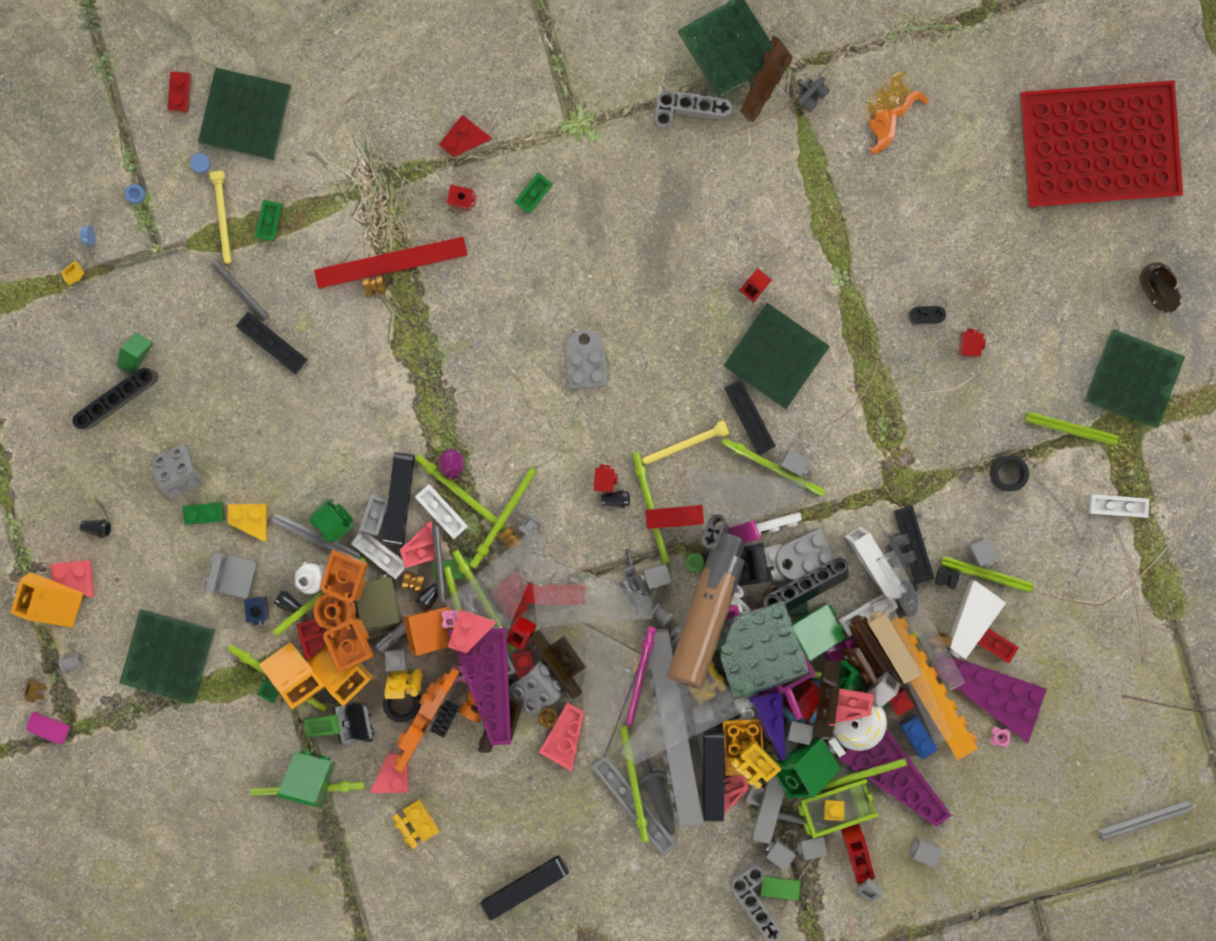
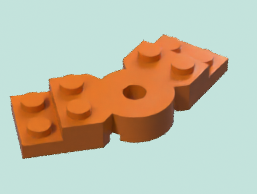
[314,550,374,673]
[393,668,459,774]

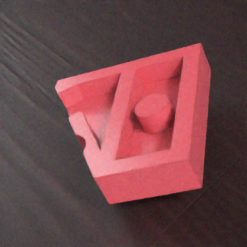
[399,522,435,569]
[50,560,95,597]
[448,609,496,653]
[829,689,874,726]
[371,753,409,793]
[724,775,749,816]

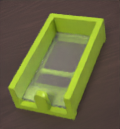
[797,778,879,839]

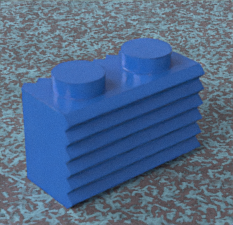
[898,714,938,759]

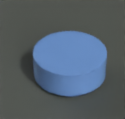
[190,153,211,173]
[125,184,146,204]
[80,226,96,246]

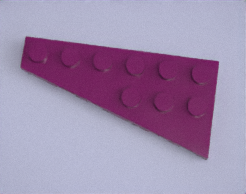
[448,627,511,745]
[931,653,1047,743]
[836,728,952,827]

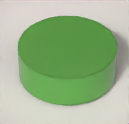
[685,552,704,572]

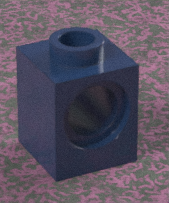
[244,596,269,625]

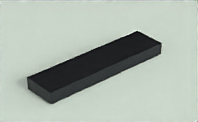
[236,311,308,375]
[724,379,776,455]
[893,505,935,584]

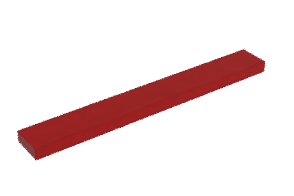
[314,236,468,289]

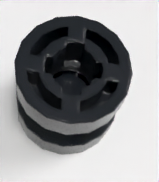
[935,566,960,590]

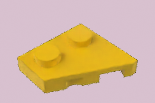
[228,504,268,541]

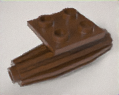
[840,615,904,686]

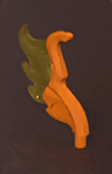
[868,71,929,156]

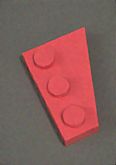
[539,701,584,771]

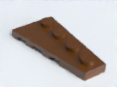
[740,36,793,123]

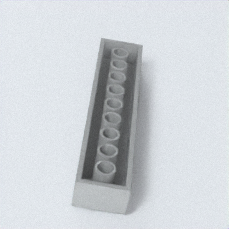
[642,627,703,827]

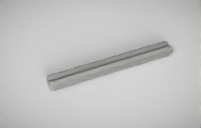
[272,514,361,560]
[1099,801,1193,840]

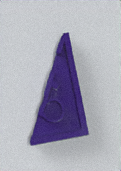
[749,691,786,760]

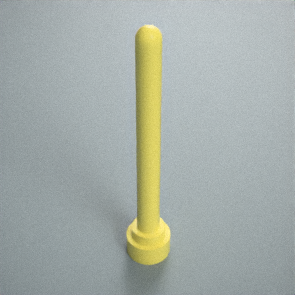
[209,171,231,264]
[642,420,729,465]

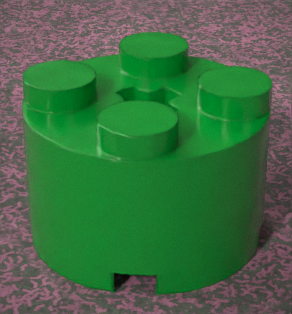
[309,498,355,543]

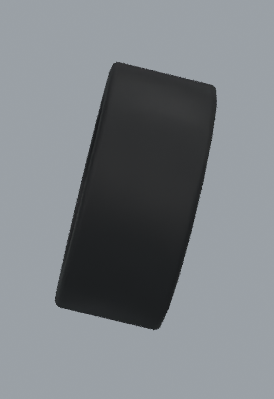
[990,455,1029,492]
[383,694,420,723]

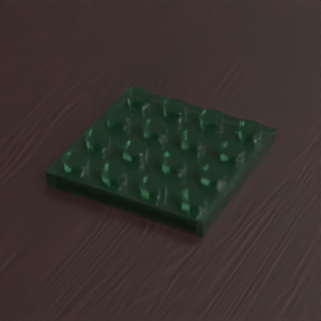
[678,0,773,98]
[198,67,291,161]
[723,303,830,409]
[1084,329,1185,429]
[717,601,810,700]
[120,609,216,704]

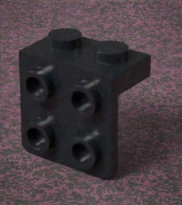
[333,702,374,745]

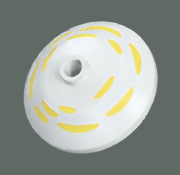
[833,702,887,751]

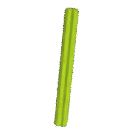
[1025,412,1119,445]
[941,556,1034,593]

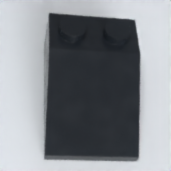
[702,542,770,586]

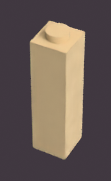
[868,611,922,684]

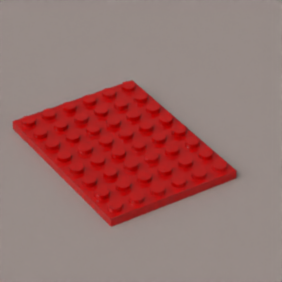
[1020,80,1183,208]

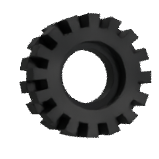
[430,700,460,738]

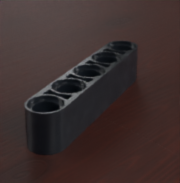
[72,368,158,430]
[383,452,415,547]
[764,558,849,618]
[703,730,724,822]
[479,855,569,921]

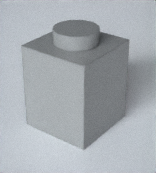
[779,449,811,477]
[967,536,998,568]
[641,564,671,589]
[385,648,408,672]
[867,672,901,707]
[784,719,814,745]
[797,835,828,860]
[909,837,942,868]
[764,838,796,871]

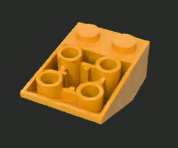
[10,572,84,628]
[259,642,324,711]
[307,645,374,706]
[723,718,763,776]

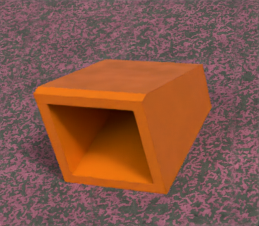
[402,606,454,656]

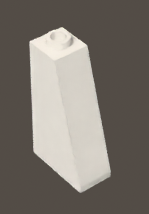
[844,526,905,600]
[947,579,1006,659]

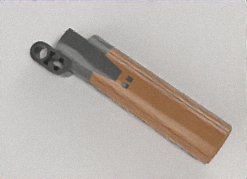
[667,514,745,689]

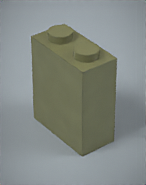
[356,574,402,629]

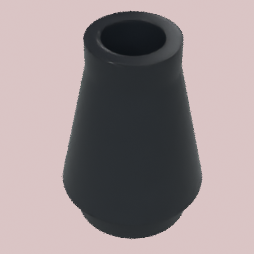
[601,489,630,508]
[80,519,111,538]
[415,583,438,611]
[273,590,303,613]

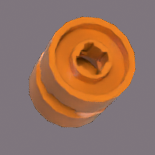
[458,690,481,723]

